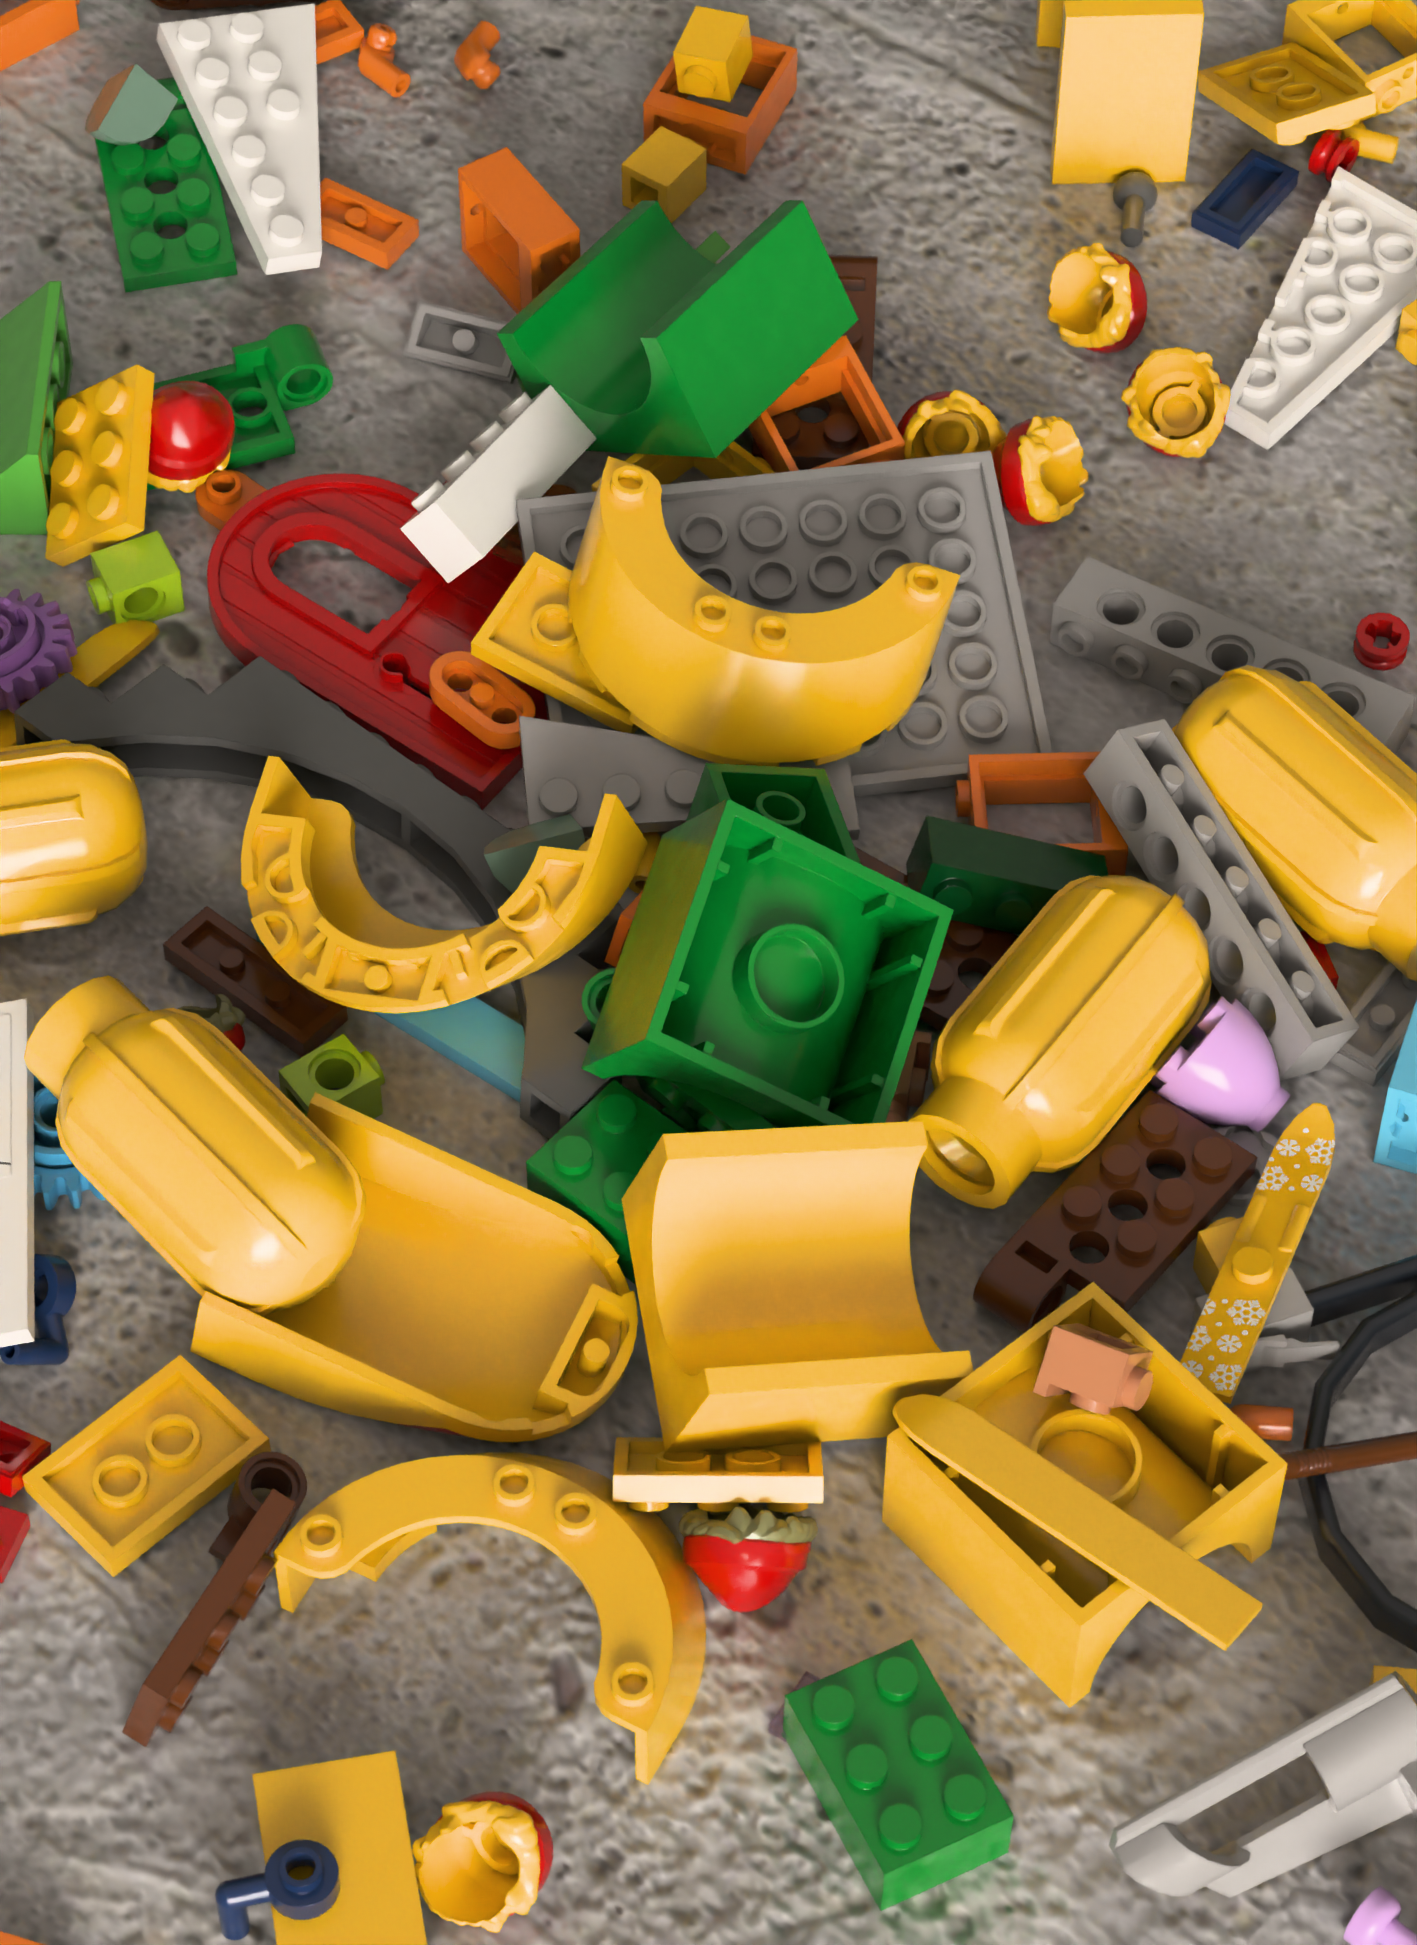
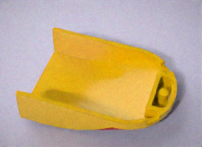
[190,1092,638,1442]

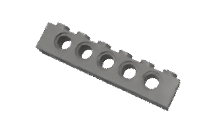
[1050,556,1415,755]
[1083,718,1360,1082]

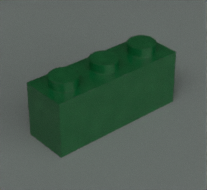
[906,815,1108,935]

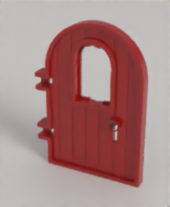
[207,473,548,810]

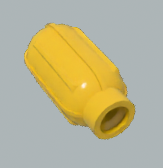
[1172,665,1417,981]
[0,739,148,936]
[909,875,1212,1209]
[24,976,366,1316]

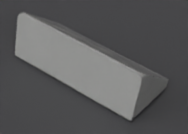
[402,300,516,384]

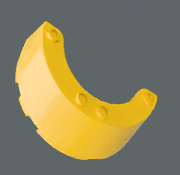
[568,456,960,766]
[241,756,648,1013]
[273,1452,706,1785]

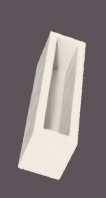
[400,385,597,583]

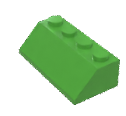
[0,281,73,535]

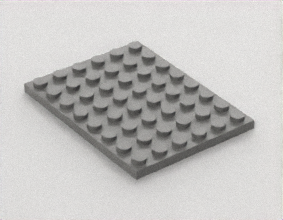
[516,451,1053,797]

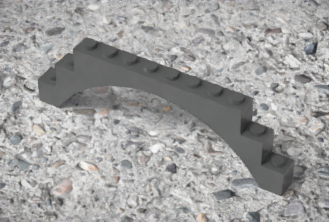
[14,656,625,1140]

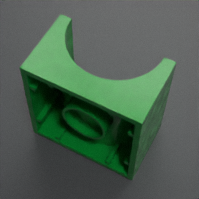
[497,200,859,458]
[581,799,954,1128]

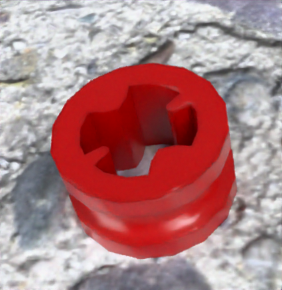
[1308,129,1360,183]
[1353,612,1410,671]

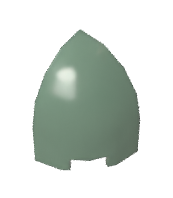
[85,63,178,146]
[484,814,585,893]

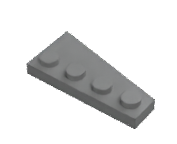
[519,716,718,837]

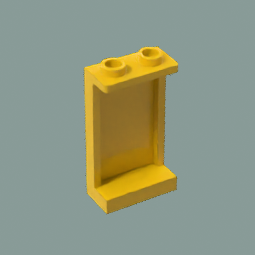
[252,1750,427,1945]

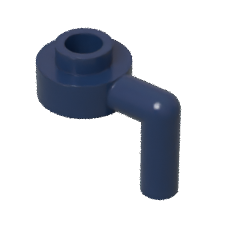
[0,1254,76,1365]
[215,1839,340,1940]

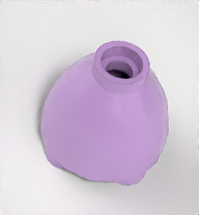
[1149,996,1291,1132]

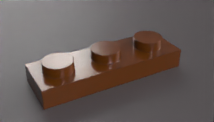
[163,906,348,1057]

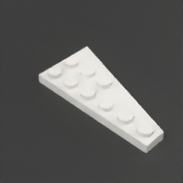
[156,3,322,275]
[1224,166,1417,450]

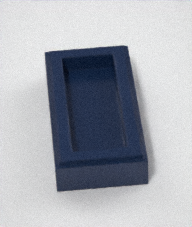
[1191,148,1299,250]

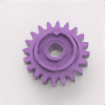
[0,589,77,714]

